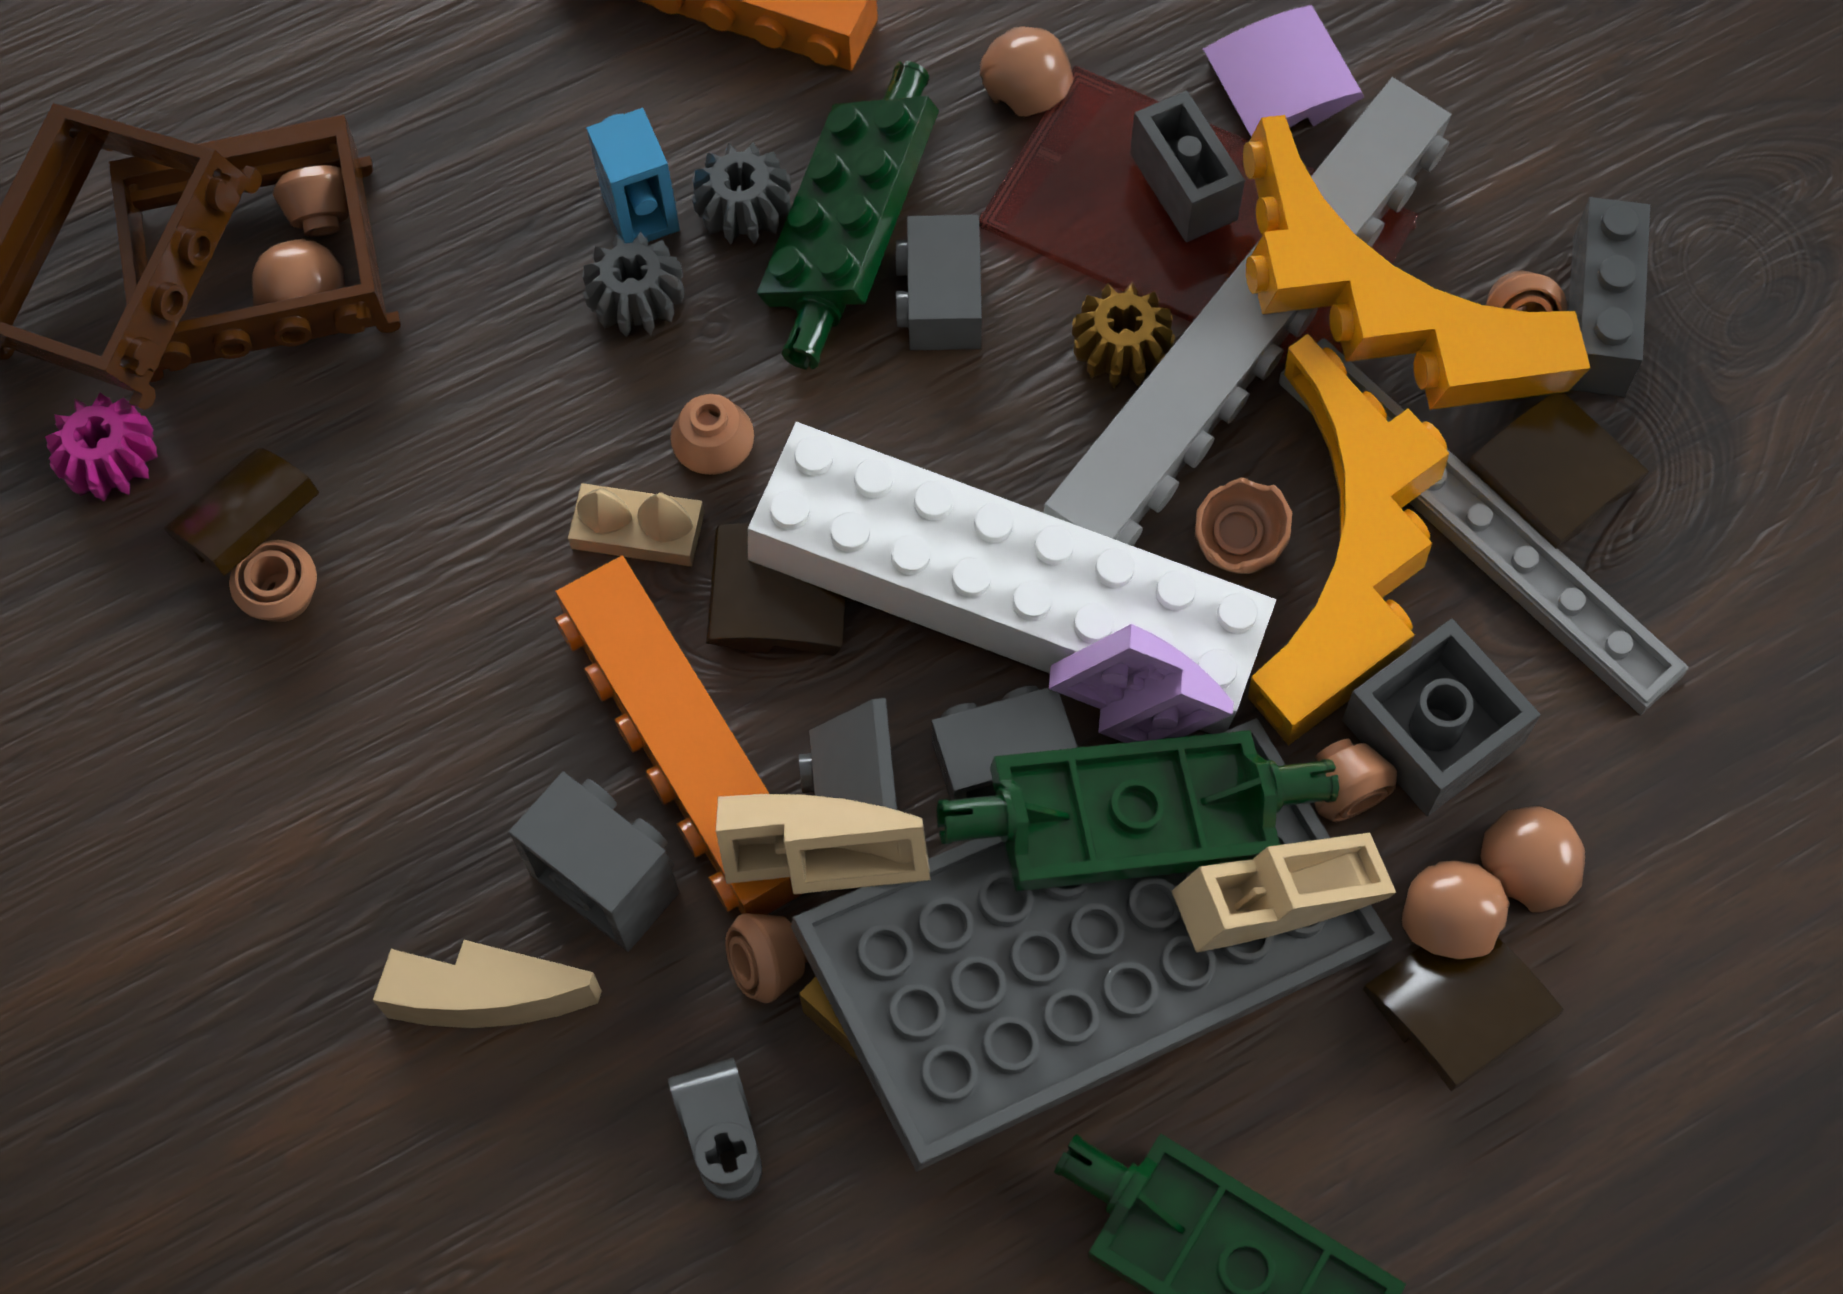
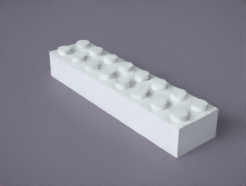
[748,422,1277,734]

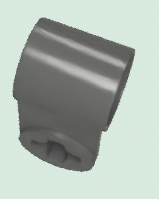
[668,1057,763,1201]

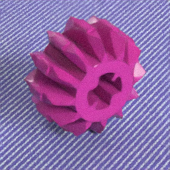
[45,392,158,501]

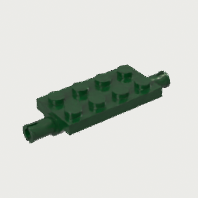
[757,61,939,369]
[936,730,1339,891]
[1054,1133,1406,1294]

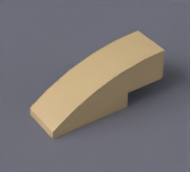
[716,794,930,894]
[1172,833,1396,953]
[373,940,602,1028]

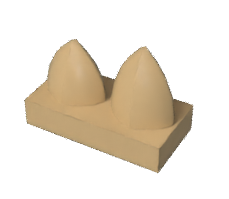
[568,483,704,567]

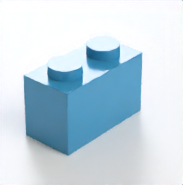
[586,108,680,243]

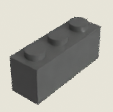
[1569,197,1650,397]

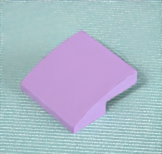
[1203,5,1364,137]
[1049,624,1234,743]

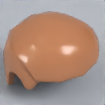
[980,27,1074,116]
[252,239,345,306]
[1195,478,1292,574]
[1480,806,1585,913]
[1402,860,1510,959]

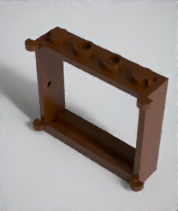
[0,103,262,410]
[109,114,401,382]

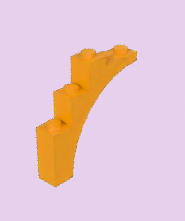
[1243,115,1591,410]
[1248,334,1449,746]

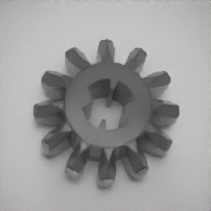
[692,142,791,245]
[582,231,685,337]

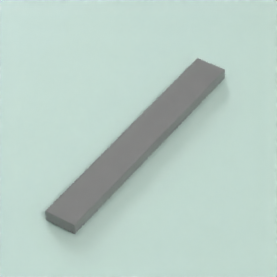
[1279,338,1689,715]

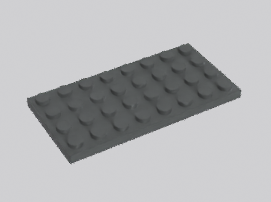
[791,718,1393,1172]

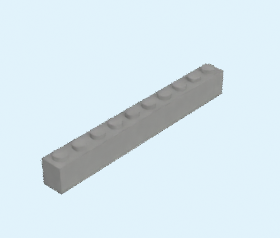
[1043,77,1452,546]

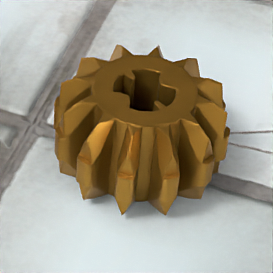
[1072,281,1175,388]

